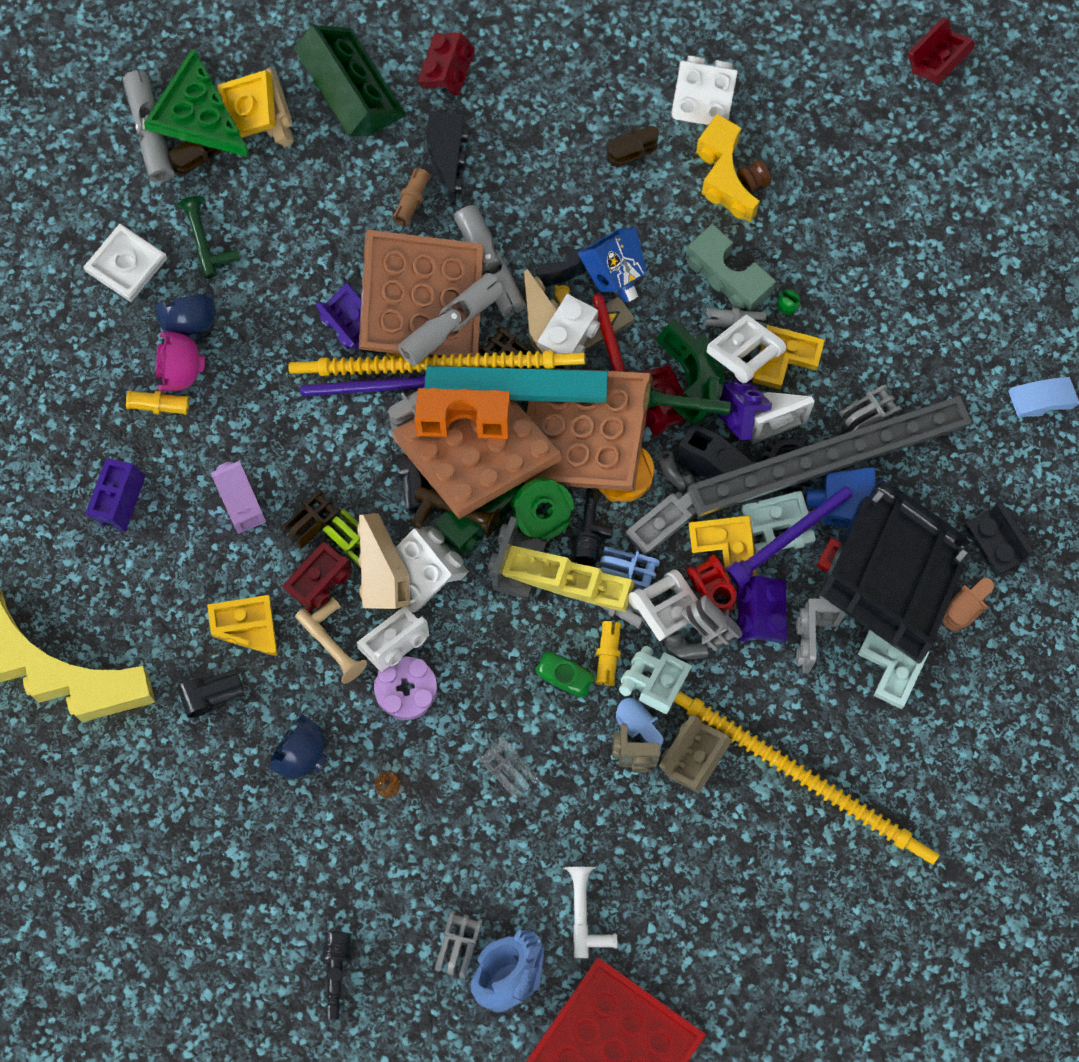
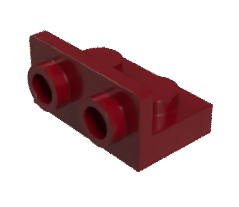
[641,365,687,436]

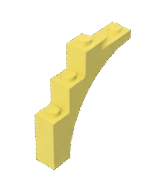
[0,589,155,722]

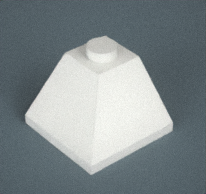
[750,392,814,445]

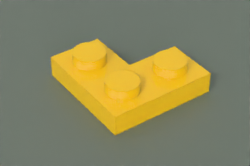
[752,325,825,390]
[689,515,758,580]

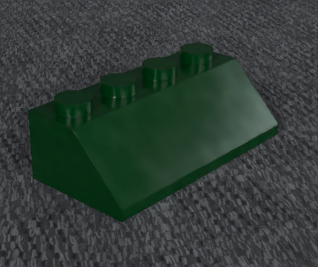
[294,24,406,136]

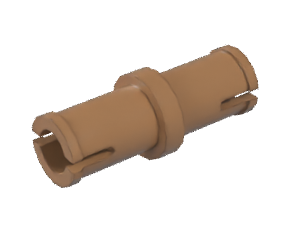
[392,168,431,226]

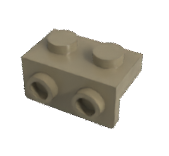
[659,714,732,793]
[612,724,660,773]

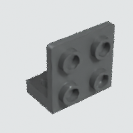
[488,516,547,600]

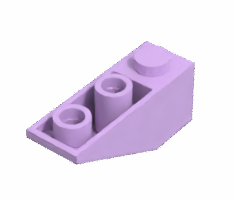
[211,461,266,534]

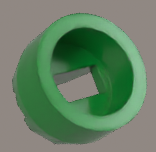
[776,289,801,315]

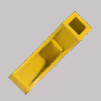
[696,114,759,223]

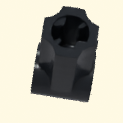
[398,453,432,513]
[178,669,245,718]

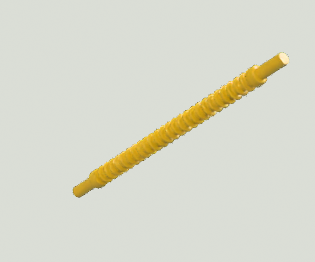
[289,350,586,376]
[674,691,940,865]

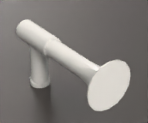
[563,867,617,958]

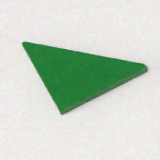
[144,49,249,157]

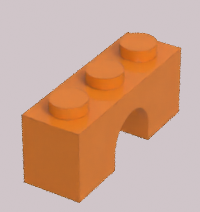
[414,388,511,439]

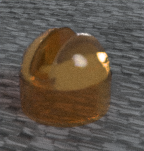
[374,772,400,799]

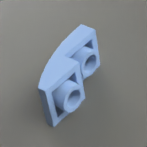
[1009,377,1079,417]

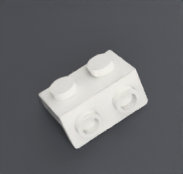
[537,294,600,369]
[356,607,429,672]

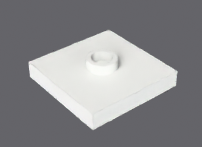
[83,224,167,302]

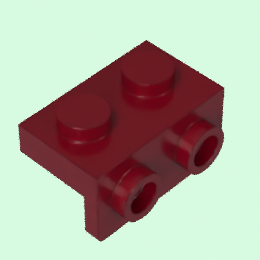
[908,17,975,84]
[417,32,475,96]
[282,541,352,612]

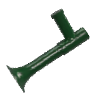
[176,196,240,279]
[643,376,731,415]

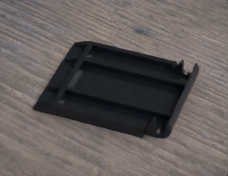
[818,478,972,664]

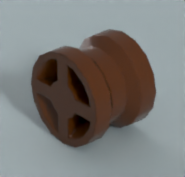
[737,159,771,194]

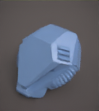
[471,930,544,1012]

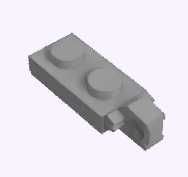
[626,492,697,556]

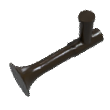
[410,486,500,538]

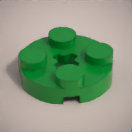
[511,477,574,540]

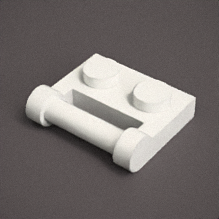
[706,314,786,383]
[628,570,698,641]

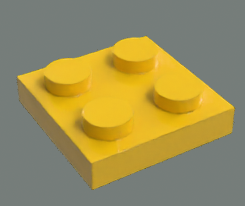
[217,70,276,138]

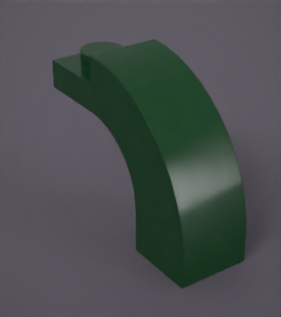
[656,319,724,426]

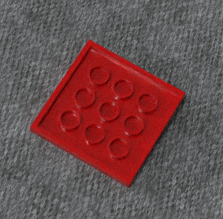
[526,957,706,1062]

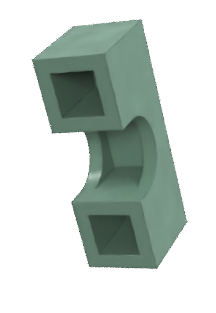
[685,224,776,311]

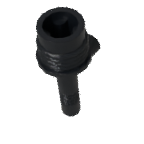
[571,488,613,566]
[320,931,353,1020]

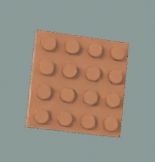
[359,230,483,357]
[523,368,653,491]
[392,400,561,519]

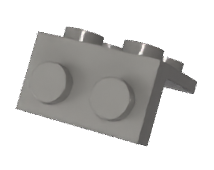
[796,596,846,673]

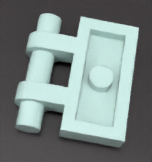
[742,491,816,554]
[619,646,692,715]

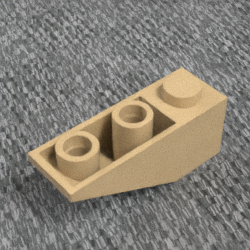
[524,269,559,354]
[357,513,410,609]

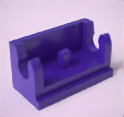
[85,458,146,532]

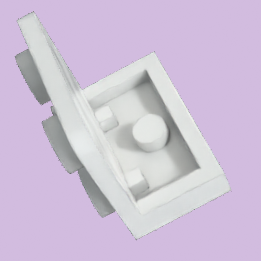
[672,56,738,125]
[396,526,469,613]

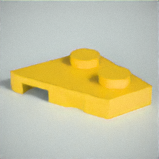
[207,595,278,656]

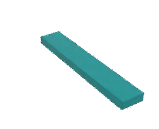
[424,366,608,403]

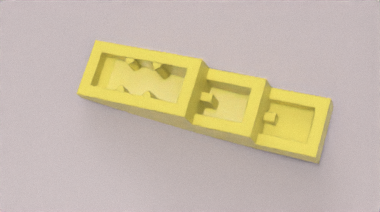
[502,545,635,612]

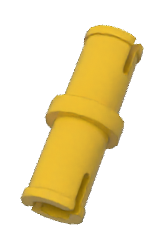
[126,390,189,415]
[595,621,622,686]

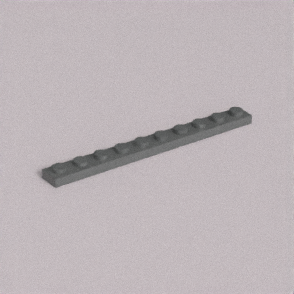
[687,396,972,517]

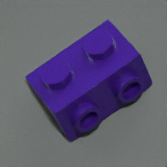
[315,282,363,351]
[717,379,772,440]
[737,575,787,643]

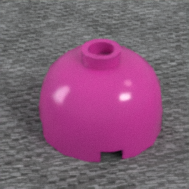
[156,331,205,392]

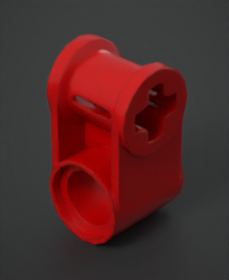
[686,554,736,614]

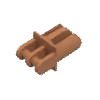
[943,578,994,631]

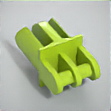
[322,509,360,567]

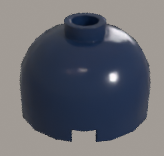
[154,294,216,341]
[267,714,327,779]

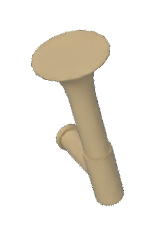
[295,597,367,684]

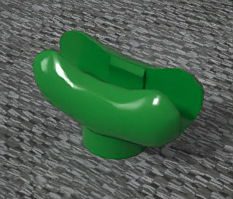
[535,651,595,697]

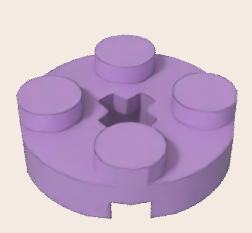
[374,656,437,720]

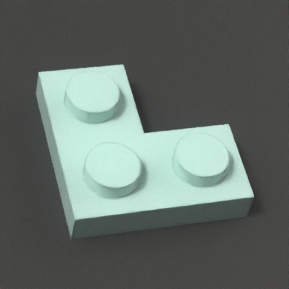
[858,630,929,709]

